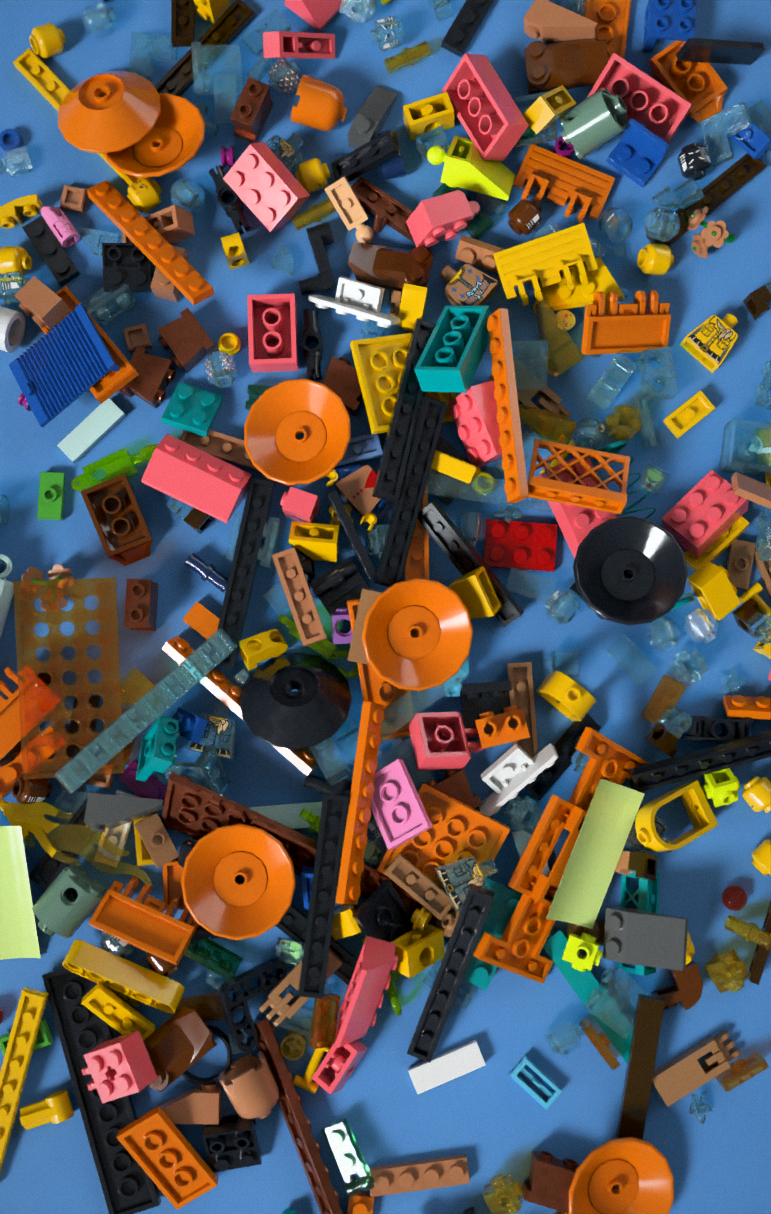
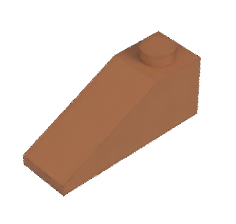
[523,0,598,42]
[121,204,195,244]
[146,1082,222,1124]

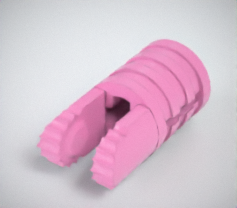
[41,206,80,248]

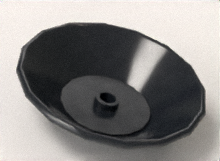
[573,516,688,626]
[240,652,352,749]

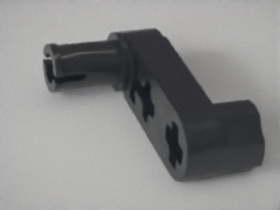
[298,222,336,296]

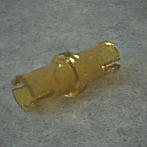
[384,41,431,74]
[291,198,337,231]
[724,915,771,951]

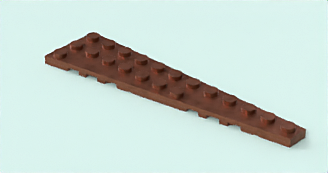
[161,772,437,924]

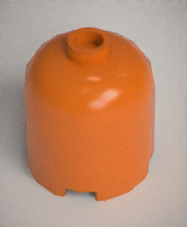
[290,75,348,132]

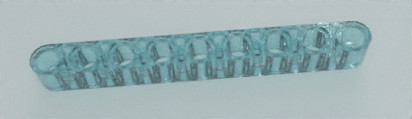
[54,628,237,793]

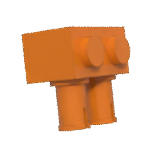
[475,705,530,749]

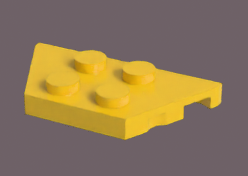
[533,257,624,314]

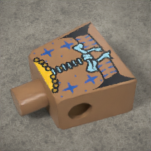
[440,264,498,306]

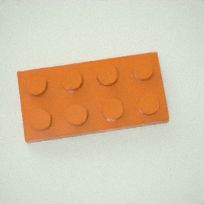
[116,1106,219,1209]

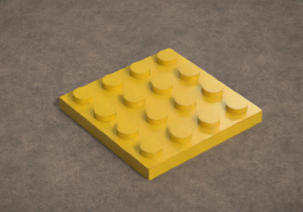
[350,333,457,434]

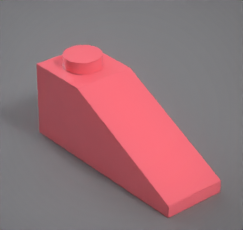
[263,31,335,59]

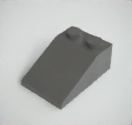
[603,906,688,971]

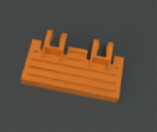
[513,144,615,223]
[581,290,671,355]
[0,665,62,760]
[89,877,199,966]

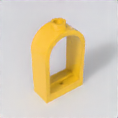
[535,671,596,722]
[635,780,718,852]

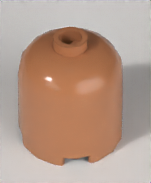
[218,1051,279,1119]

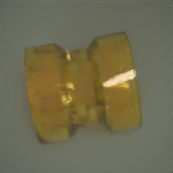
[280,1028,307,1060]

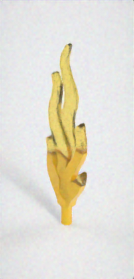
[0,799,152,887]

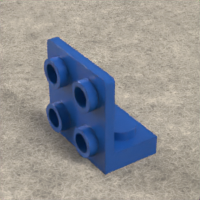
[643,0,697,52]
[606,118,669,188]

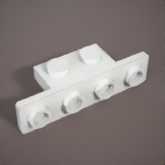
[308,277,400,328]
[479,743,559,817]

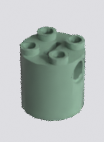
[559,87,627,160]
[32,864,105,938]

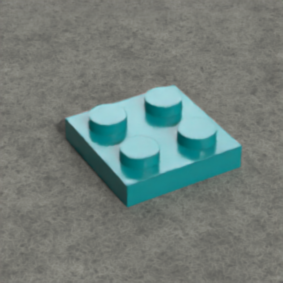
[161,382,223,437]

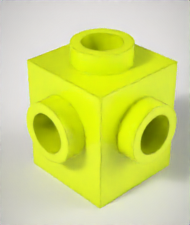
[702,768,740,807]
[562,933,603,972]

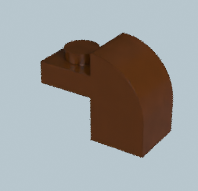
[651,960,703,1010]

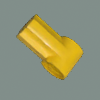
[20,1089,74,1130]

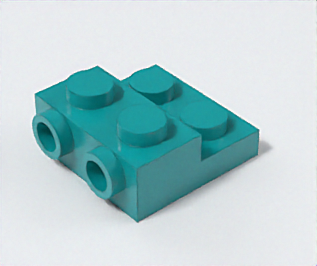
[136,715,180,782]

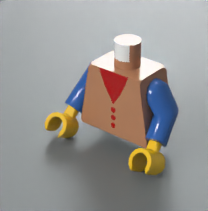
[322,464,389,531]

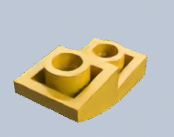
[0,194,43,229]

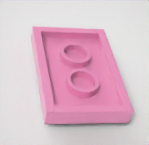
[371,759,433,850]

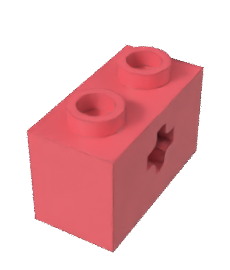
[280,486,320,523]
[312,1040,368,1095]

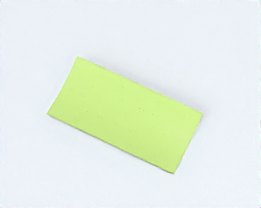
[546,779,644,929]
[0,826,41,960]

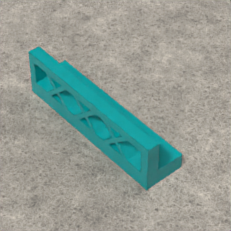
[618,872,660,976]

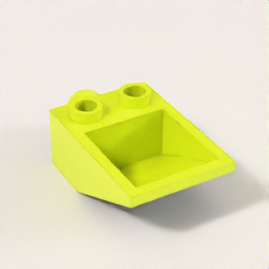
[427,135,516,201]

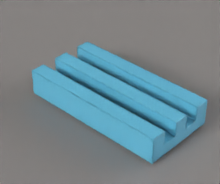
[509,1055,563,1110]

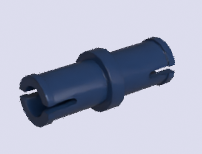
[184,553,228,592]

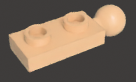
[324,176,374,243]

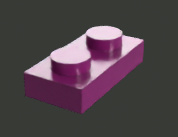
[118,760,167,800]

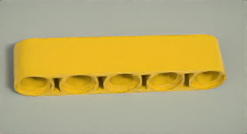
[62,940,185,1014]

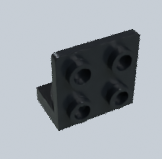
[461,681,511,729]

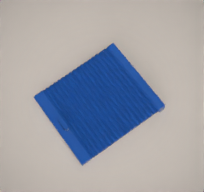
[9,303,120,427]

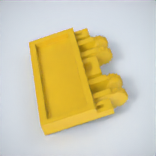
[493,223,598,306]

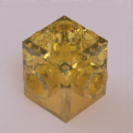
[605,405,641,441]
[704,949,750,993]
[483,1173,524,1214]

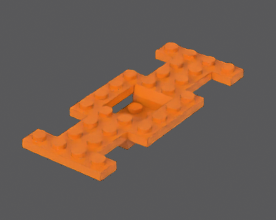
[473,726,650,984]

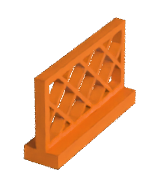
[527,439,630,514]

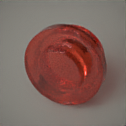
[722,885,747,911]

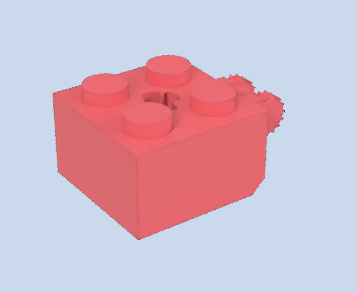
[406,190,480,247]
[409,712,482,771]
[81,1030,158,1103]

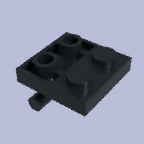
[102,243,152,293]
[310,558,370,622]
[202,1114,262,1172]

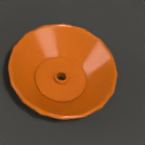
[58,70,161,154]
[104,93,206,178]
[244,379,351,485]
[362,578,473,691]
[181,823,296,940]
[569,1137,674,1214]

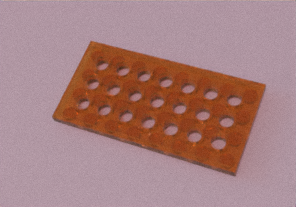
[13,577,125,780]

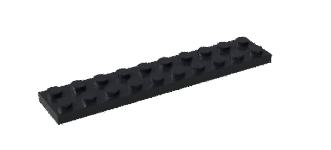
[42,967,161,1214]

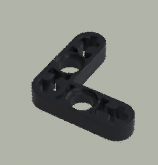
[218,959,287,1052]

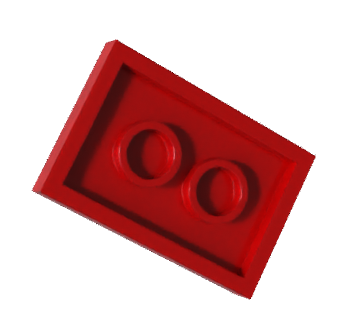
[483,519,557,573]

